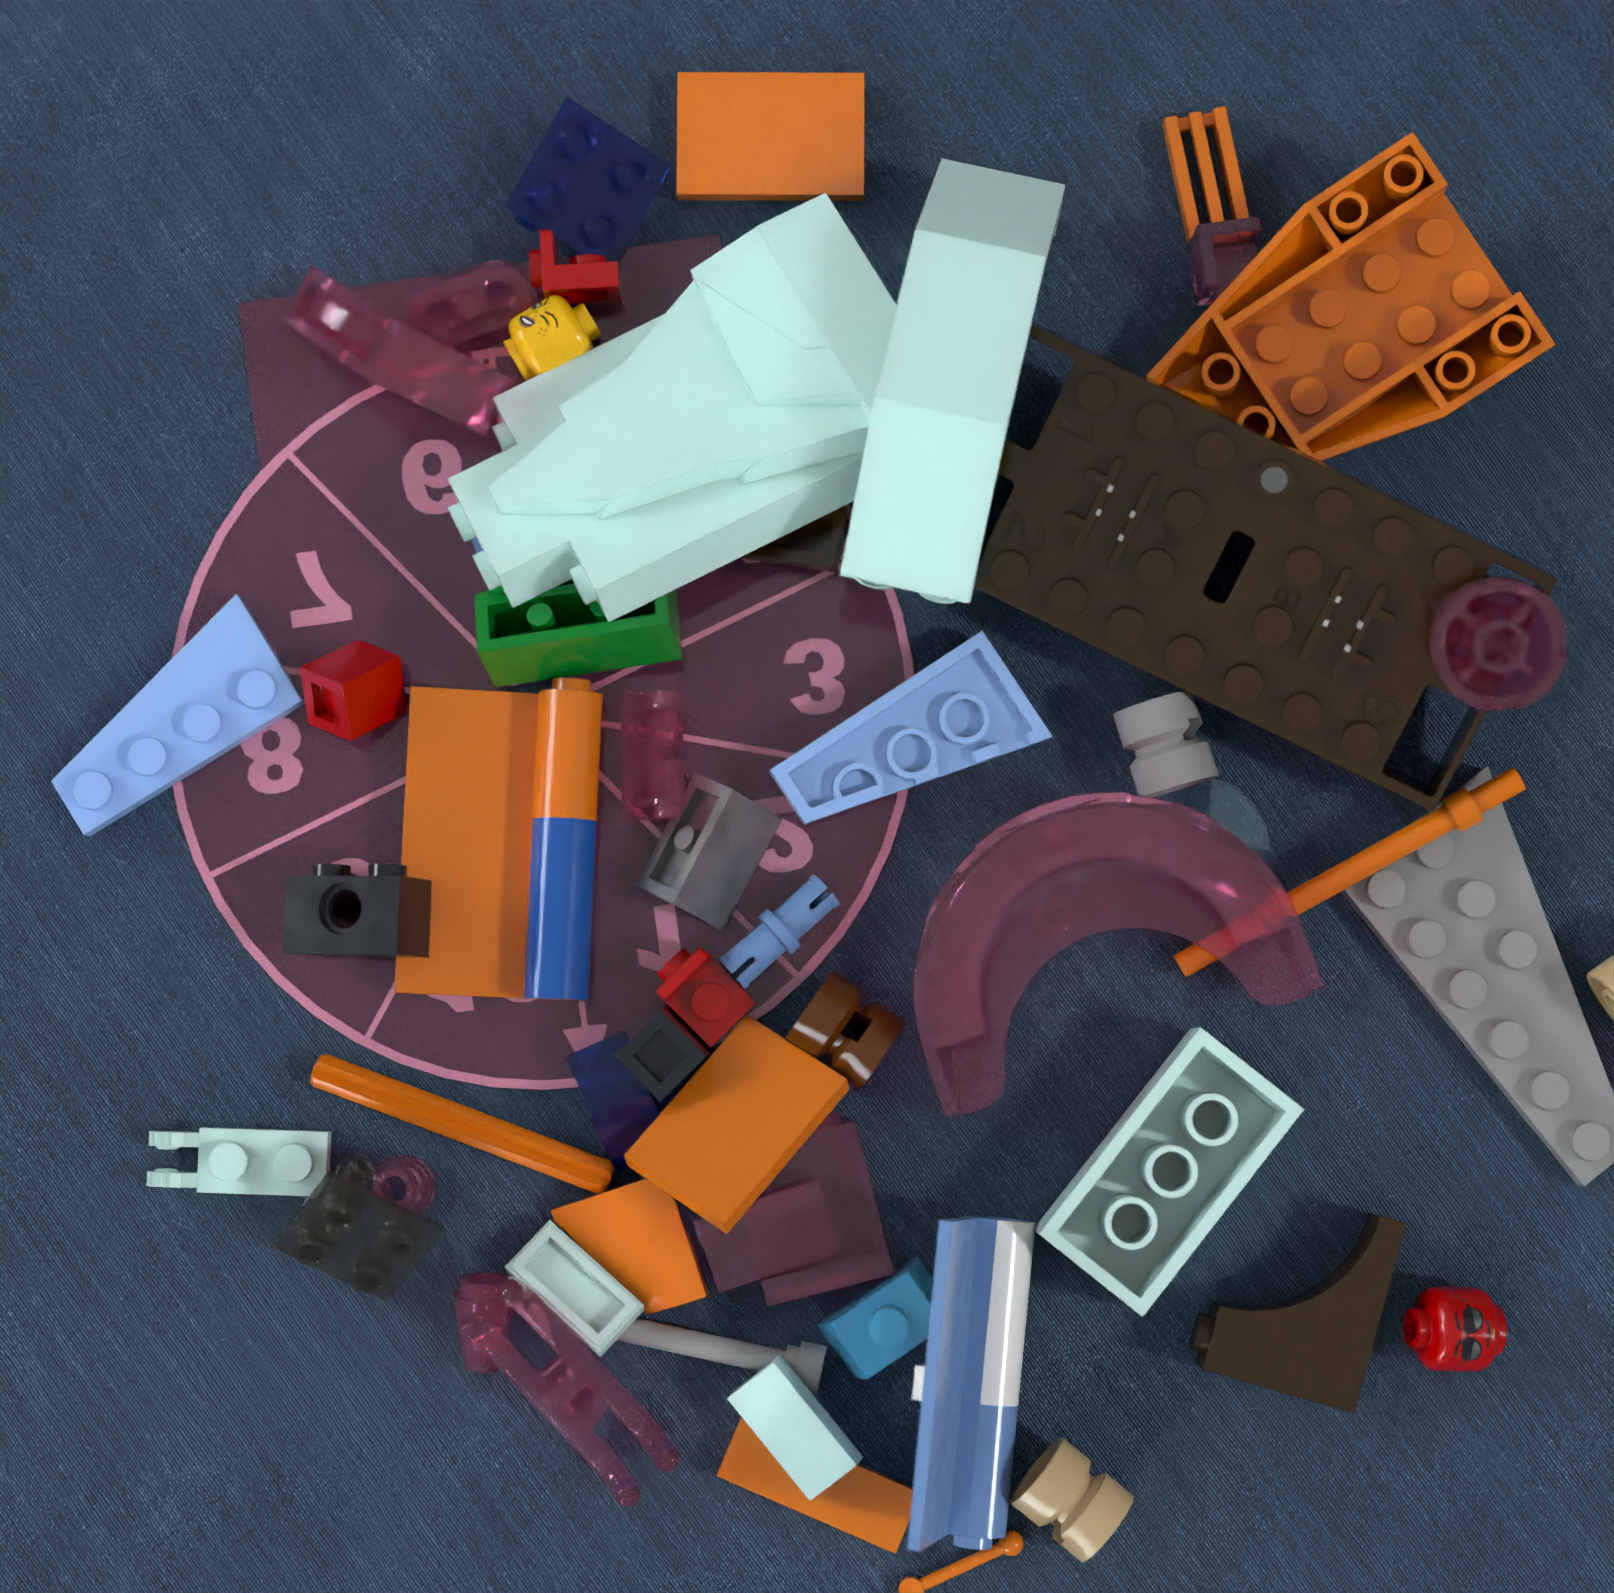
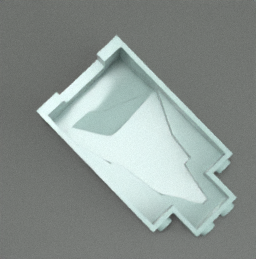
[448,193,897,623]

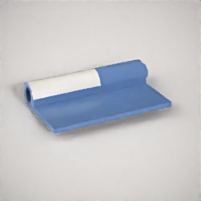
[907,1215,1035,1552]

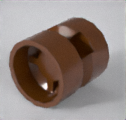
[786,970,907,1090]

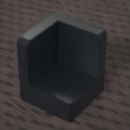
[615,1005,713,1102]

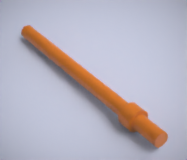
[1173,767,1526,977]

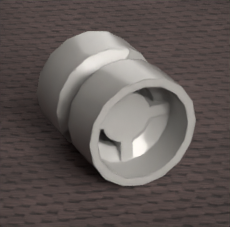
[1113,690,1219,800]

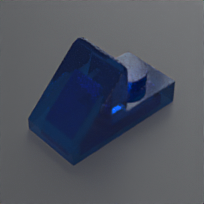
[566,1029,662,1173]

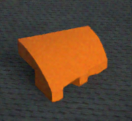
[550,1178,708,1314]

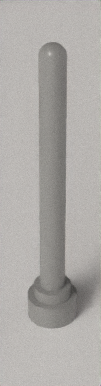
[520,1296,827,1397]

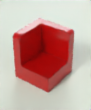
[300,640,407,741]

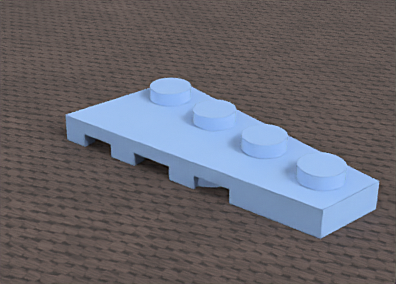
[51,594,305,837]
[769,631,1053,825]

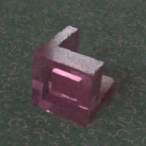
[1188,217,1261,306]

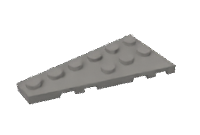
[1341,766,1614,1187]

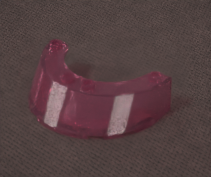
[914,792,1324,1119]

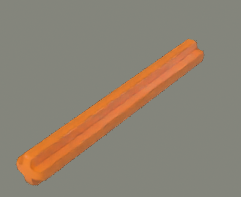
[310,1054,615,1194]

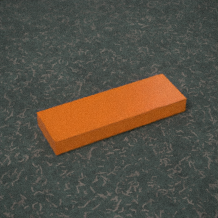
[716,1417,913,1554]

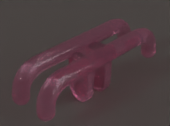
[458,1277,679,1507]

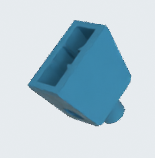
[817,1255,933,1379]

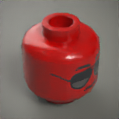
[1403,1286,1507,1372]

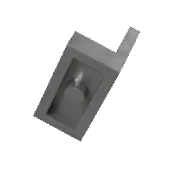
[635,773,782,931]

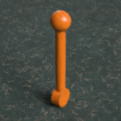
[898,1530,1024,1593]

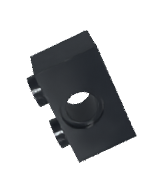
[283,864,432,958]

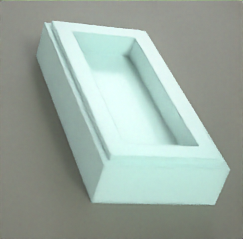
[505,1220,644,1357]
[727,1355,863,1501]

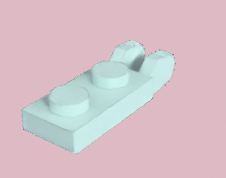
[146,1127,332,1197]

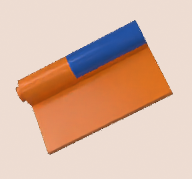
[394,678,603,1001]

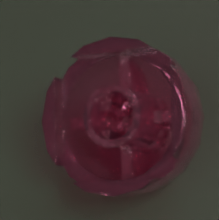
[1428,576,1567,712]

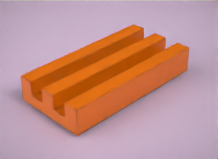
[1162,106,1251,244]

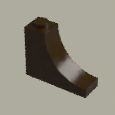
[1189,1212,1406,1414]

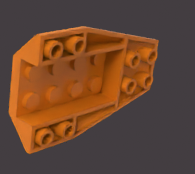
[1146,132,1555,461]

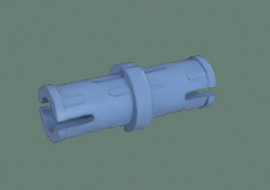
[718,874,840,990]

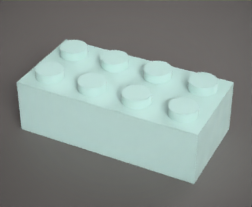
[1035,1027,1304,1317]

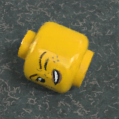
[503,295,602,381]

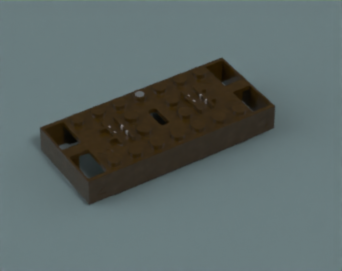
[974,321,1558,812]

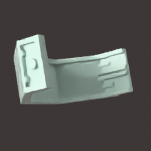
[840,158,1065,604]

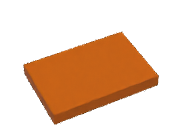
[676,72,864,201]
[624,1015,849,1234]

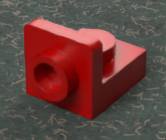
[529,229,623,306]
[655,947,756,1048]

